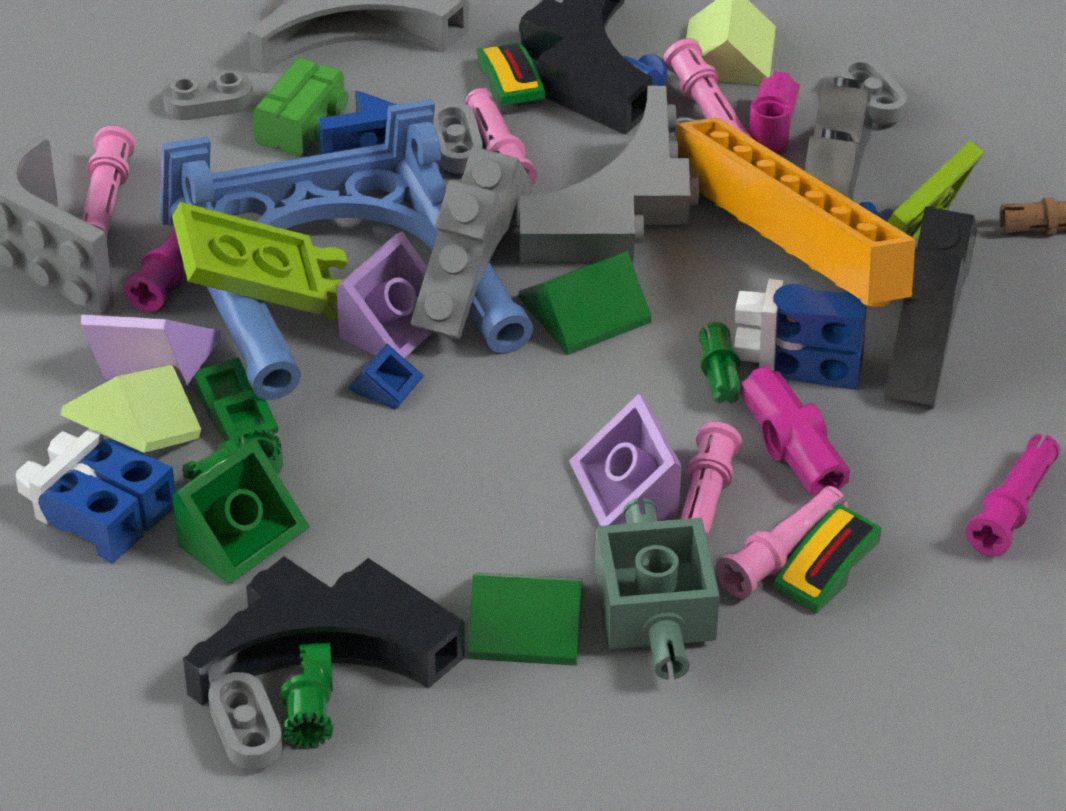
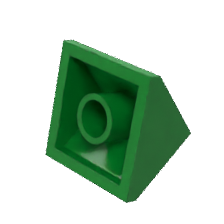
[519,251,651,355]
[172,438,310,583]
[468,572,583,665]

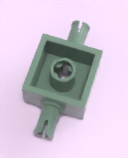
[594,498,720,680]

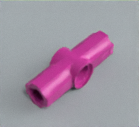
[740,366,850,495]

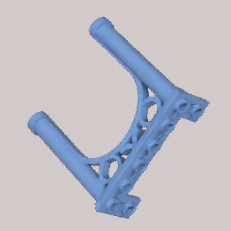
[160,99,533,400]

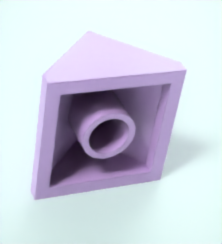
[337,231,433,358]
[81,314,221,385]
[569,393,682,526]

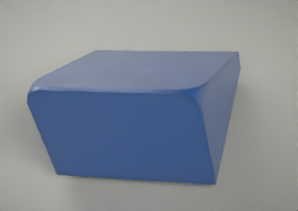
[348,343,424,409]

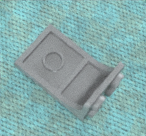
[0,136,114,315]

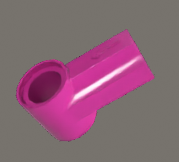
[748,71,800,155]

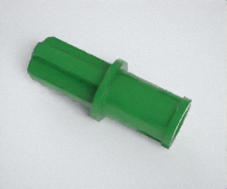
[698,322,741,404]

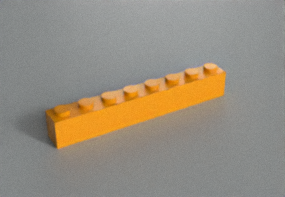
[676,117,915,307]

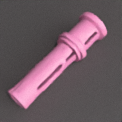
[663,38,753,139]
[465,88,537,188]
[81,126,136,240]
[680,422,742,540]
[715,486,848,599]

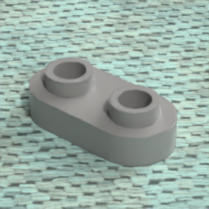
[839,57,908,125]
[162,70,253,120]
[433,102,483,174]
[208,672,283,770]

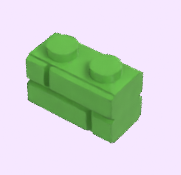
[253,57,348,157]

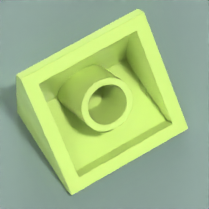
[686,0,776,86]
[60,365,201,453]

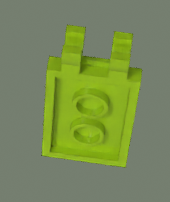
[887,141,985,241]
[172,202,348,322]

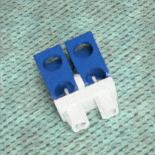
[734,279,867,390]
[15,428,176,563]

